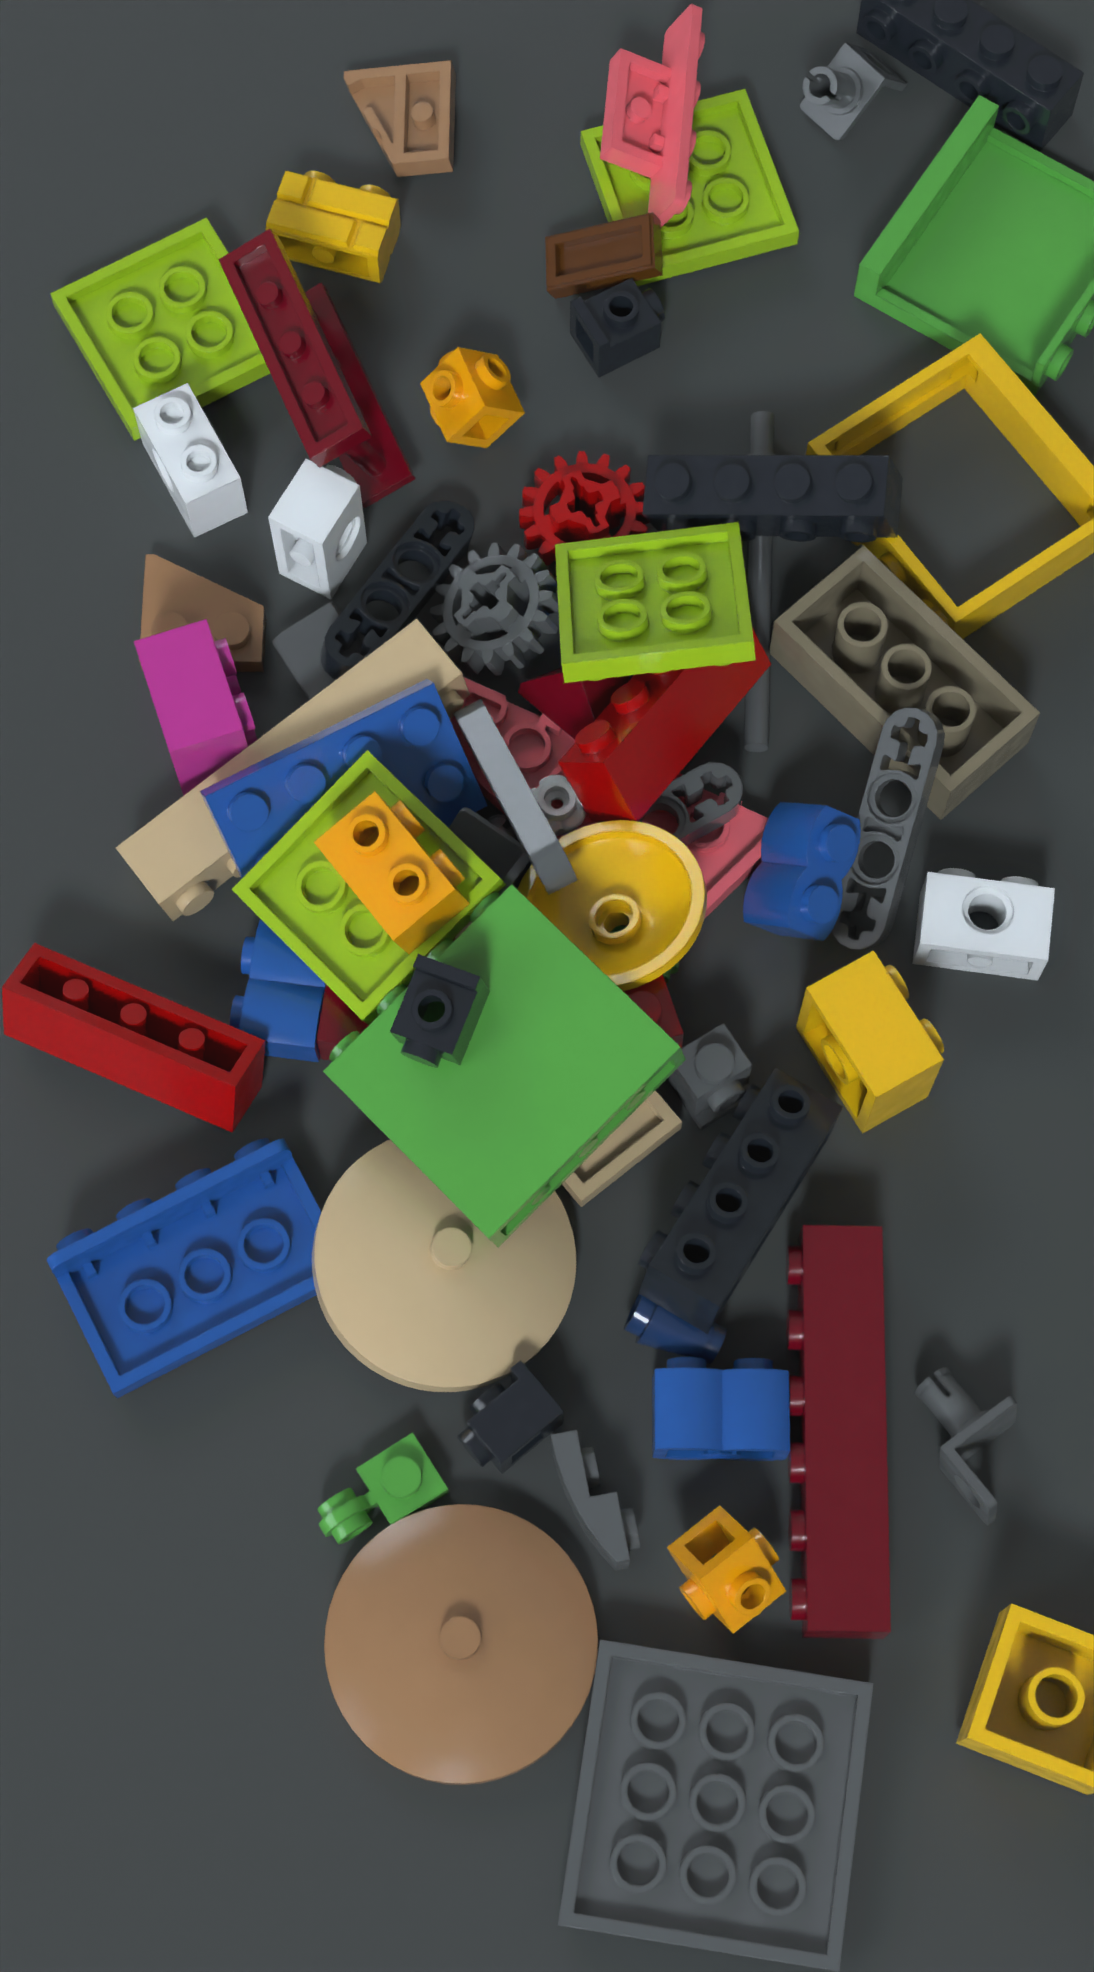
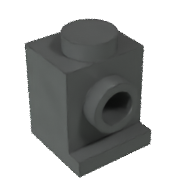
[667,1023,752,1130]

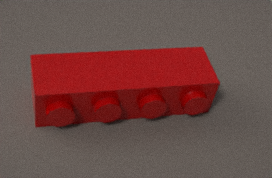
[558,627,771,822]
[2,943,265,1133]

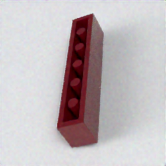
[786,1225,891,1639]

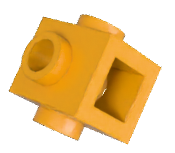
[420,347,525,448]
[667,1505,786,1634]

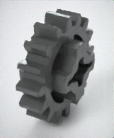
[430,543,558,676]

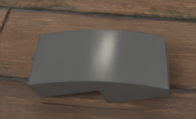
[551,1430,640,1571]

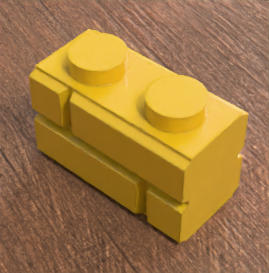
[265,171,401,283]

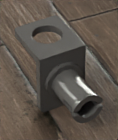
[800,42,908,141]
[449,807,530,895]
[914,1367,1018,1526]

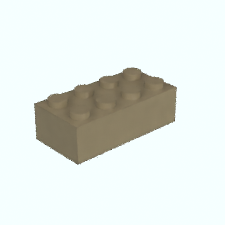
[769,545,1040,820]

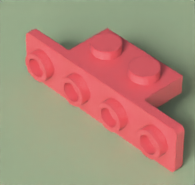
[600,4,705,227]

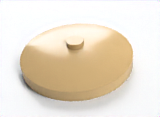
[312,1140,577,1392]

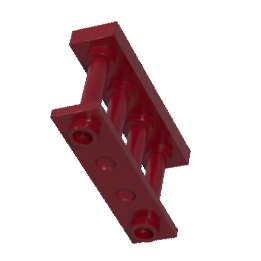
[218,228,416,508]

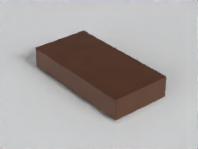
[545,212,663,299]

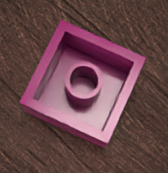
[134,619,257,796]

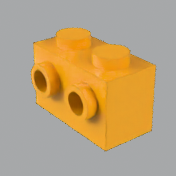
[314,791,470,954]

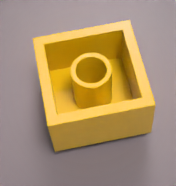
[796,950,944,1134]
[956,1603,1094,1795]

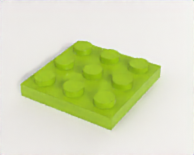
[580,89,799,286]
[50,217,270,441]
[555,522,756,683]
[232,750,506,1025]

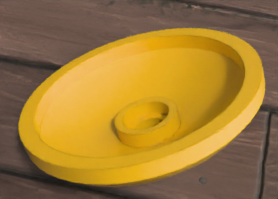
[518,820,707,991]

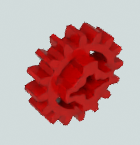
[519,451,650,566]

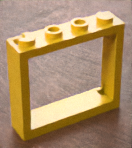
[806,333,1094,639]

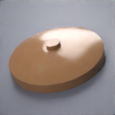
[324,1504,598,1785]

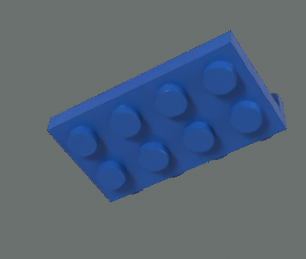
[200,679,488,879]
[46,1138,321,1399]

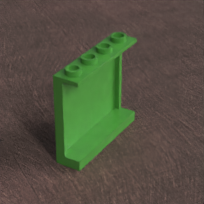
[854,95,1094,396]
[323,884,686,1248]

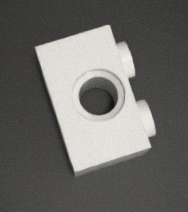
[133,383,248,538]
[268,459,367,599]
[912,868,1055,981]

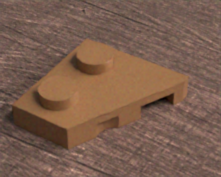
[344,60,456,177]
[139,554,266,672]

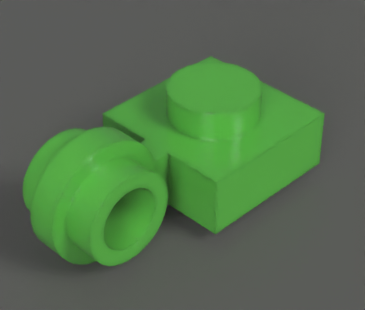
[317,1432,449,1545]

